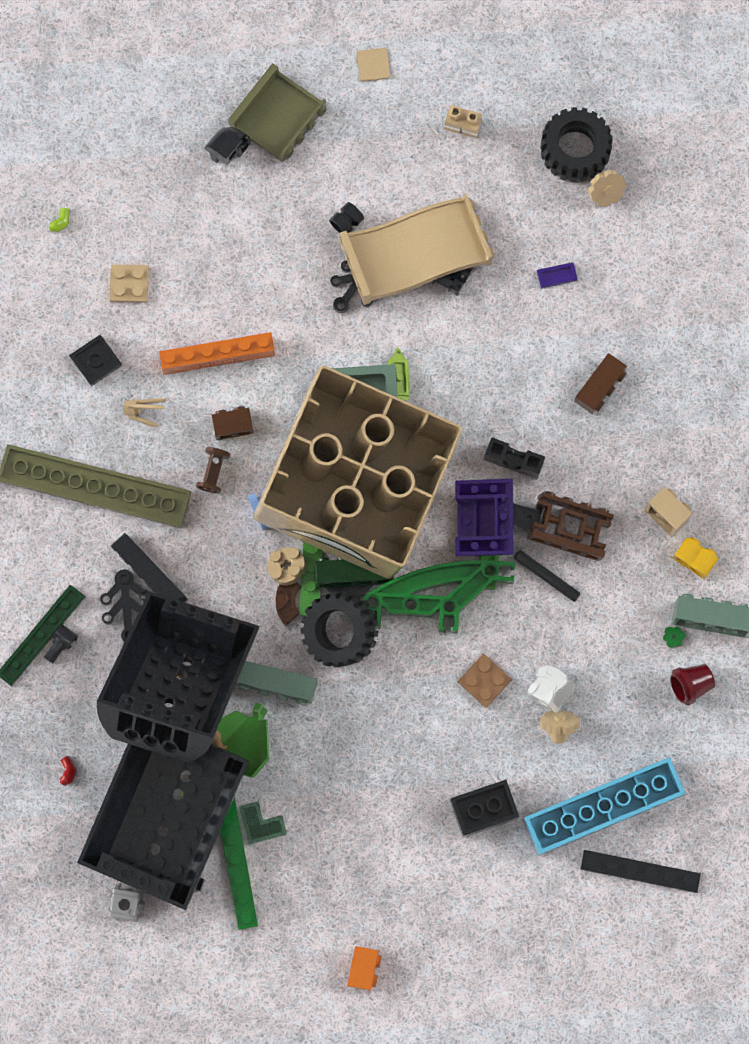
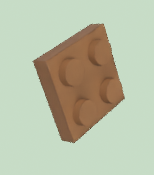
[457,653,512,708]

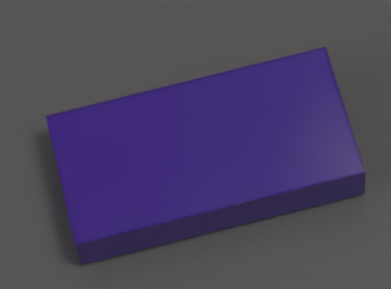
[537,262,578,289]

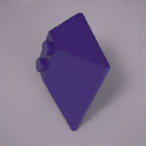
[455,478,514,557]

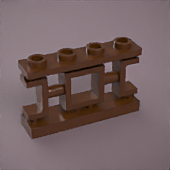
[527,491,614,561]

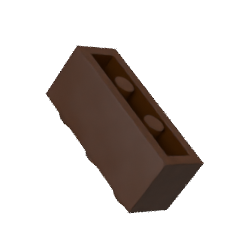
[574,353,627,415]

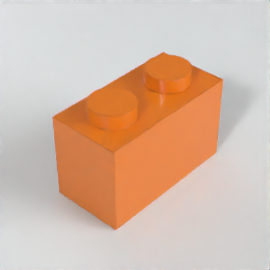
[347,946,382,991]

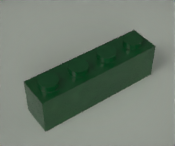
[314,558,394,589]

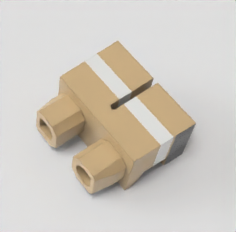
[444,105,482,138]

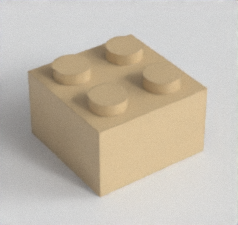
[645,487,692,537]

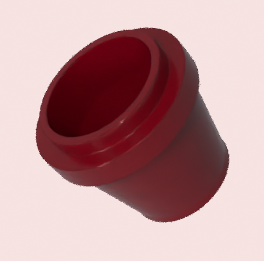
[670,664,715,706]

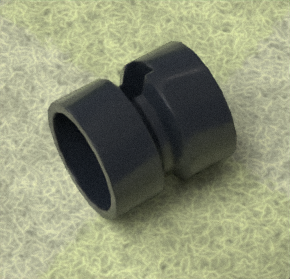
[329,202,364,233]

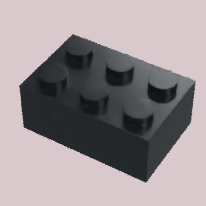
[450,779,520,838]

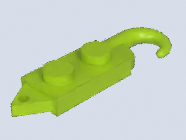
[388,348,410,401]

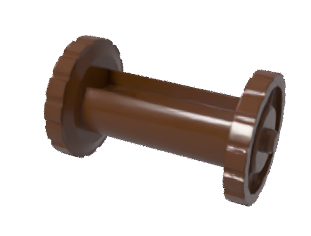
[196,447,230,494]

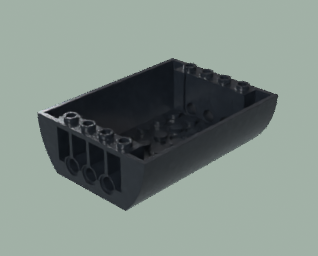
[96,591,260,763]
[77,744,249,910]

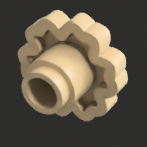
[588,170,626,207]
[540,710,580,744]

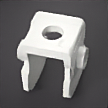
[528,665,574,713]

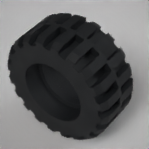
[540,107,613,182]
[300,592,379,667]

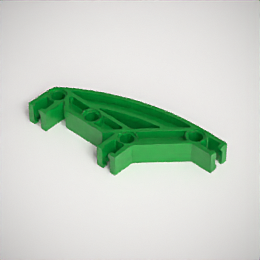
[363,560,515,633]

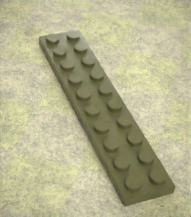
[0,444,192,528]

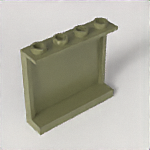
[228,63,327,162]

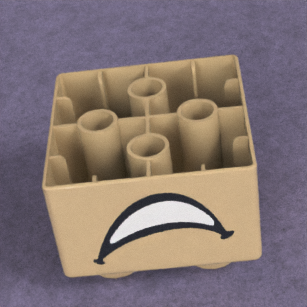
[253,366,462,579]

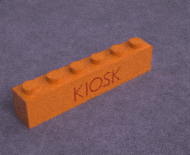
[159,332,275,375]

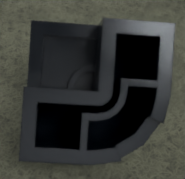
[204,127,251,166]

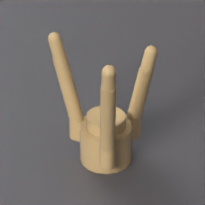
[124,398,166,427]

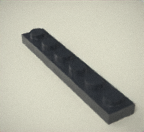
[580,850,701,893]

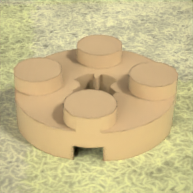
[268,547,307,585]

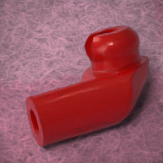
[60,756,77,786]

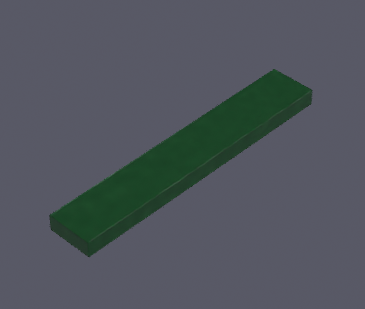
[0,585,85,687]

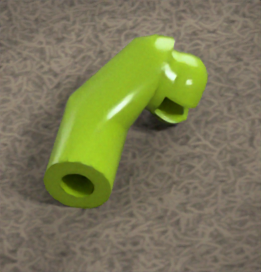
[49,208,69,232]

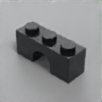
[484,437,545,479]

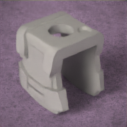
[107,883,145,922]

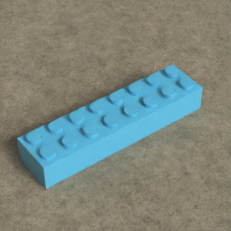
[523,757,686,856]

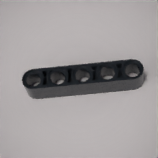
[111,533,188,602]

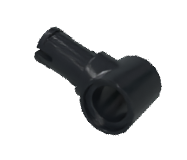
[44,624,78,664]

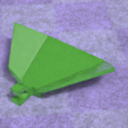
[213,703,270,778]

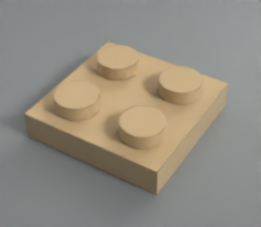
[110,264,149,303]

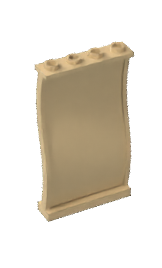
[339,193,494,305]

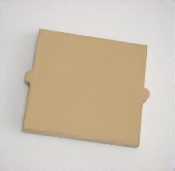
[357,48,391,82]

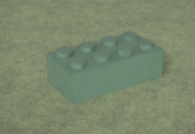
[671,594,749,638]

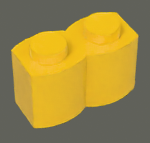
[672,537,719,579]

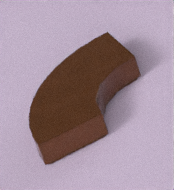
[276,582,301,627]

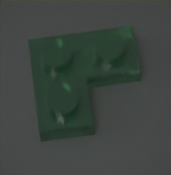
[239,801,287,845]

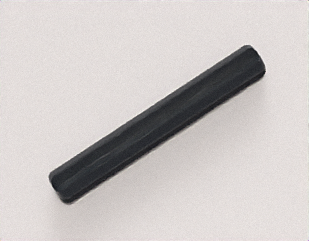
[514,550,580,602]

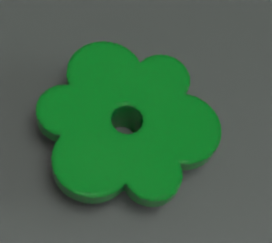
[663,626,685,648]

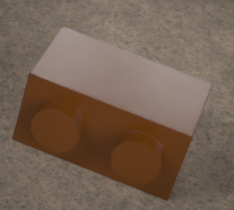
[211,406,254,440]

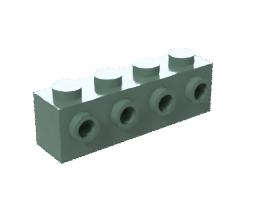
[236,661,317,706]

